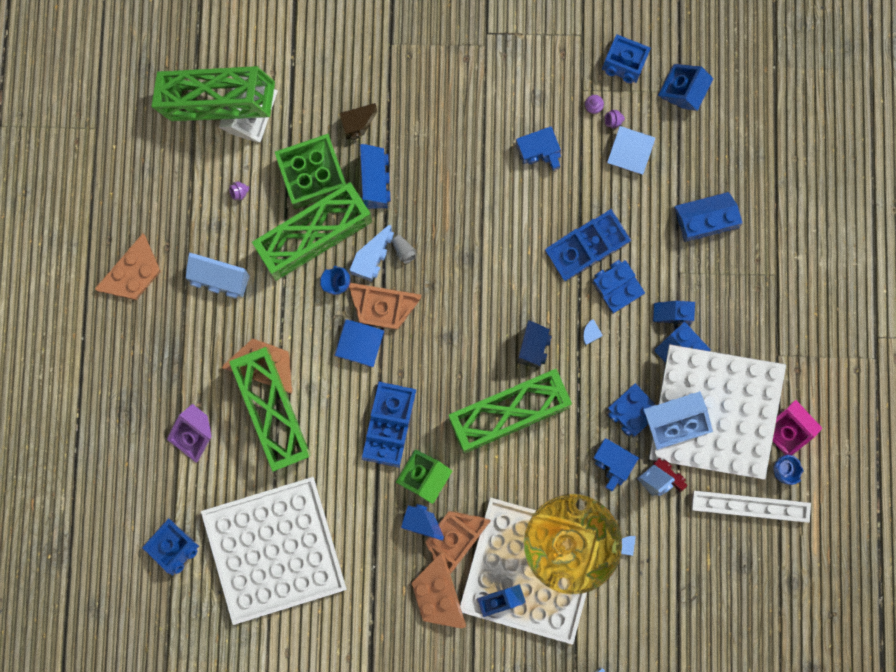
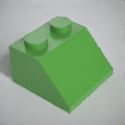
[396,449,453,504]

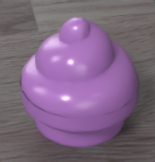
[585,95,604,114]
[605,110,625,129]
[229,181,249,200]

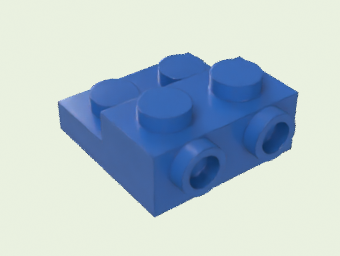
[602,34,651,83]
[592,260,645,314]
[607,383,656,438]
[142,518,199,576]

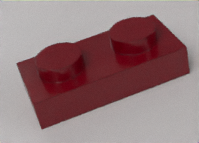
[652,458,688,492]

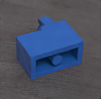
[515,126,561,171]
[592,438,639,492]

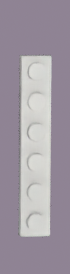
[691,491,811,523]

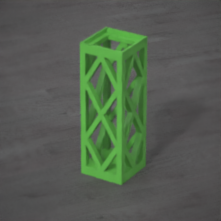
[151,66,275,121]
[252,182,373,281]
[229,347,311,472]
[448,369,572,454]

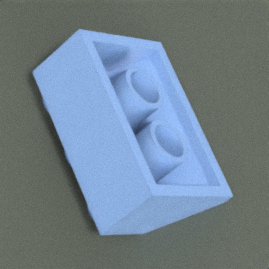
[186,253,250,299]
[644,391,713,450]

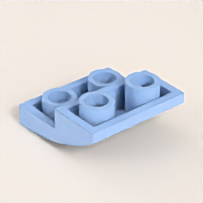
[607,126,655,175]

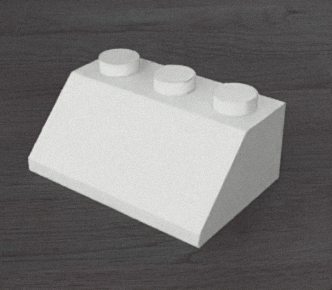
[219,76,278,142]

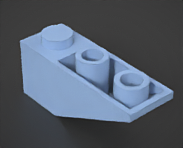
[350,225,394,282]
[637,465,675,496]

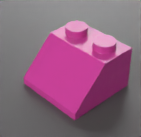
[772,400,822,455]

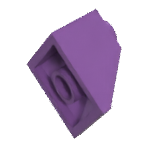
[167,404,212,463]

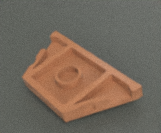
[95,233,161,300]
[349,283,422,330]
[222,338,293,394]
[425,511,491,575]
[412,554,466,629]

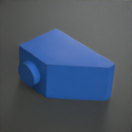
[653,301,695,325]
[401,504,444,541]
[477,584,526,617]

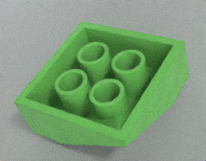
[274,134,346,209]

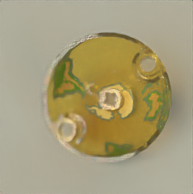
[524,494,622,594]

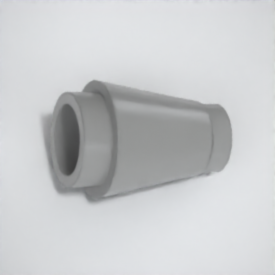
[392,235,417,264]

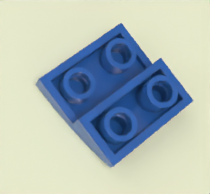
[334,319,384,367]

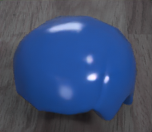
[320,266,350,295]
[773,455,804,485]

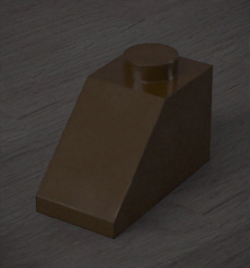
[339,103,377,140]

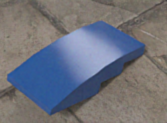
[545,209,632,281]
[362,382,416,468]

